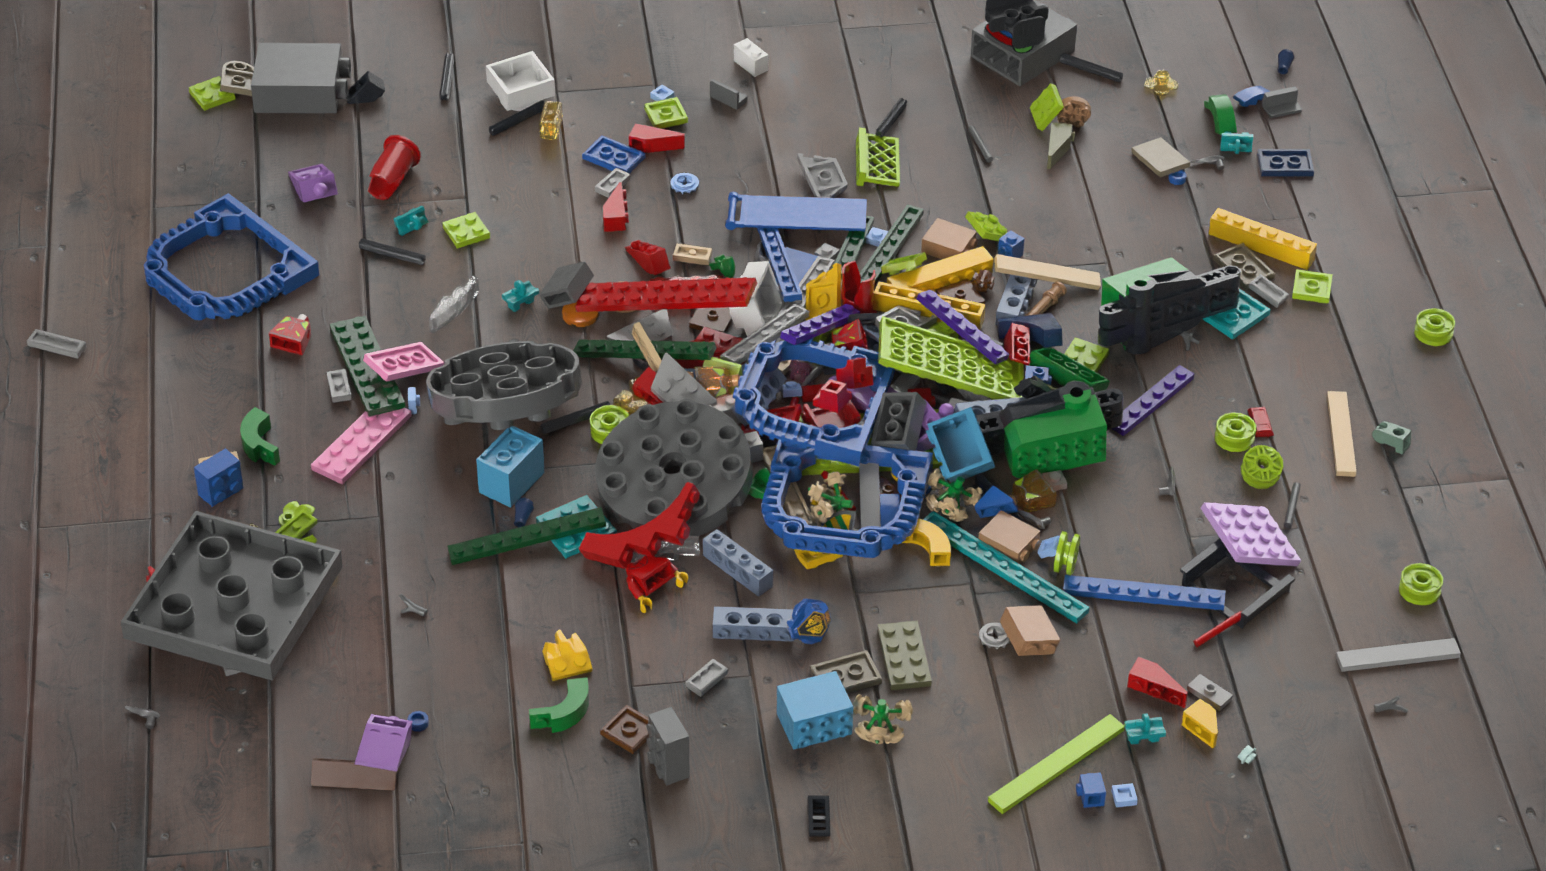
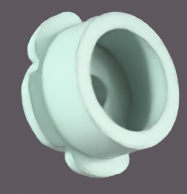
[1238,745,1257,764]

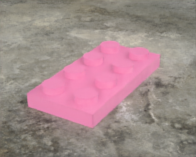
[363,342,444,381]

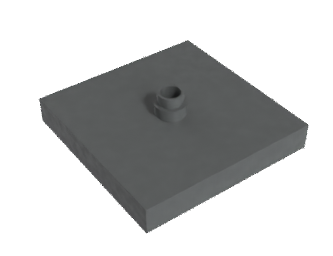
[121,511,343,681]

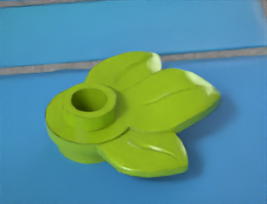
[279,501,315,527]

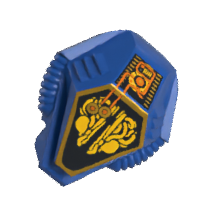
[787,599,832,644]

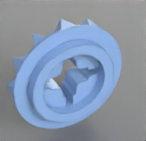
[671,173,699,194]

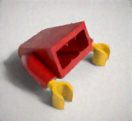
[626,555,688,613]

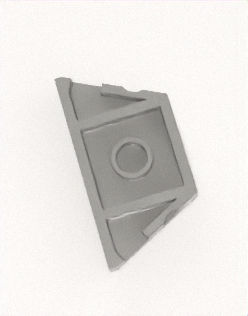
[797,153,848,198]
[875,305,937,329]
[607,309,672,341]
[651,352,717,406]

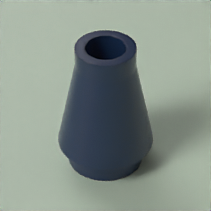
[1278,49,1295,74]
[514,498,534,528]

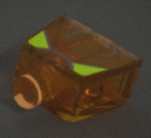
[695,367,740,399]
[1009,469,1057,513]

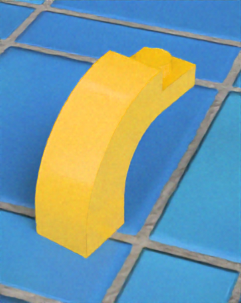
[902,519,951,566]

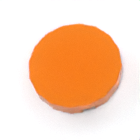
[562,300,599,327]

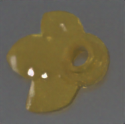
[1144,70,1178,96]

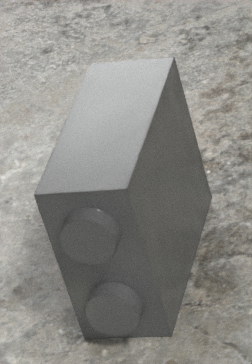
[539,261,594,309]

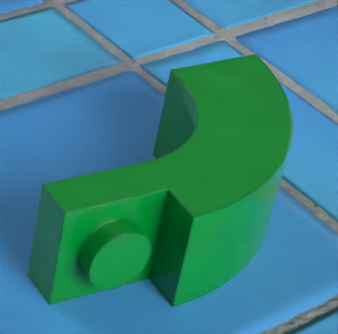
[1204,94,1237,135]

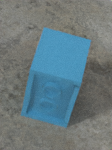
[926,407,995,482]
[476,426,545,508]
[777,671,853,750]

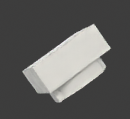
[486,51,555,111]
[729,261,784,337]

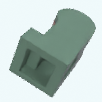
[1372,421,1411,454]

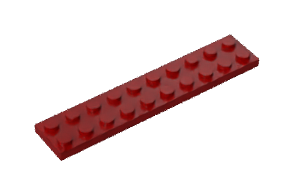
[575,277,758,312]

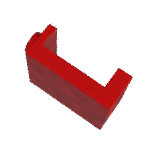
[801,400,861,428]

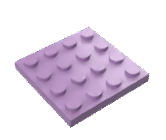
[1201,502,1301,566]

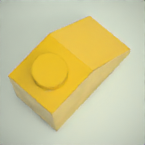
[1182,699,1218,748]

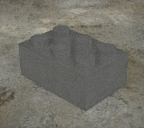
[871,392,927,451]
[646,707,690,786]

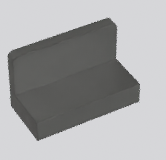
[710,79,747,110]
[1262,86,1302,118]

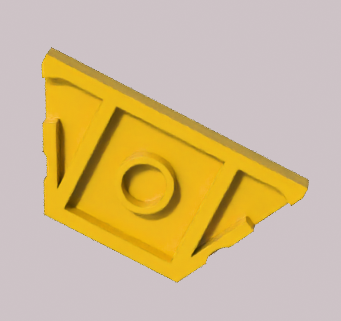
[805,263,841,330]

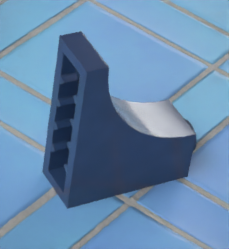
[997,313,1063,348]

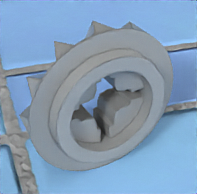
[979,623,1010,650]

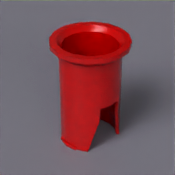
[368,135,421,200]
[841,261,877,327]

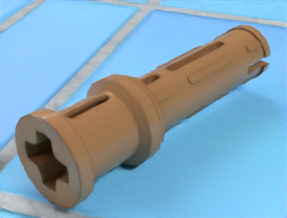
[1025,281,1067,316]

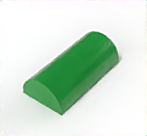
[1029,347,1110,392]

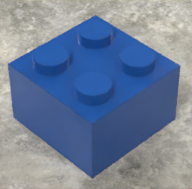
[194,448,244,507]

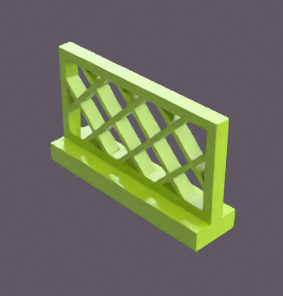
[856,127,900,187]

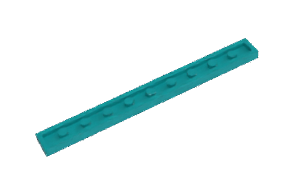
[923,511,1089,624]

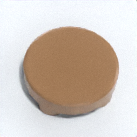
[1057,97,1091,128]

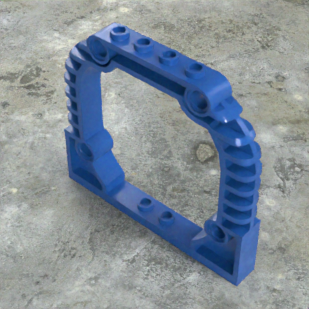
[144,193,320,320]
[733,338,896,466]
[761,439,933,558]

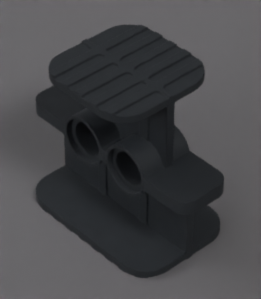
[985,0,1049,49]

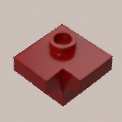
[836,358,873,389]
[813,379,852,413]

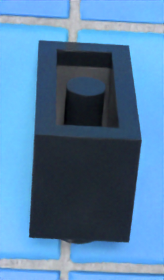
[347,71,385,104]

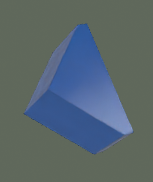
[975,486,1018,518]

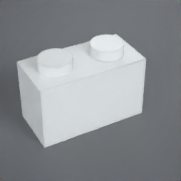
[734,38,768,77]

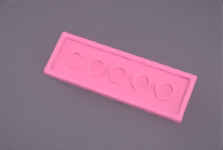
[311,408,412,485]

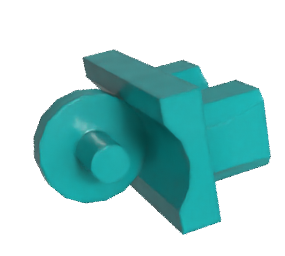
[1220,131,1253,154]
[393,206,429,236]
[502,280,540,312]
[1124,713,1166,745]

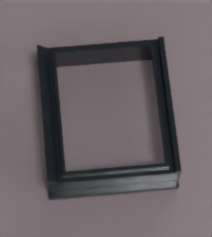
[1180,538,1295,629]

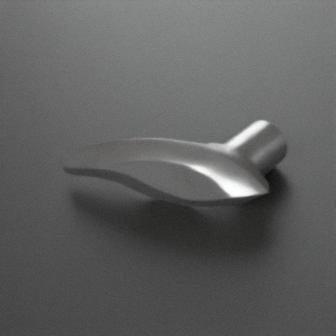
[1191,156,1225,170]
[754,241,769,262]
[801,362,823,387]
[1159,466,1175,496]
[1017,510,1051,529]
[125,706,160,729]

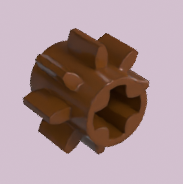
[972,269,995,292]

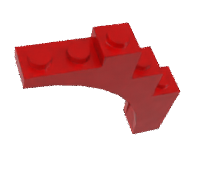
[579,482,700,569]

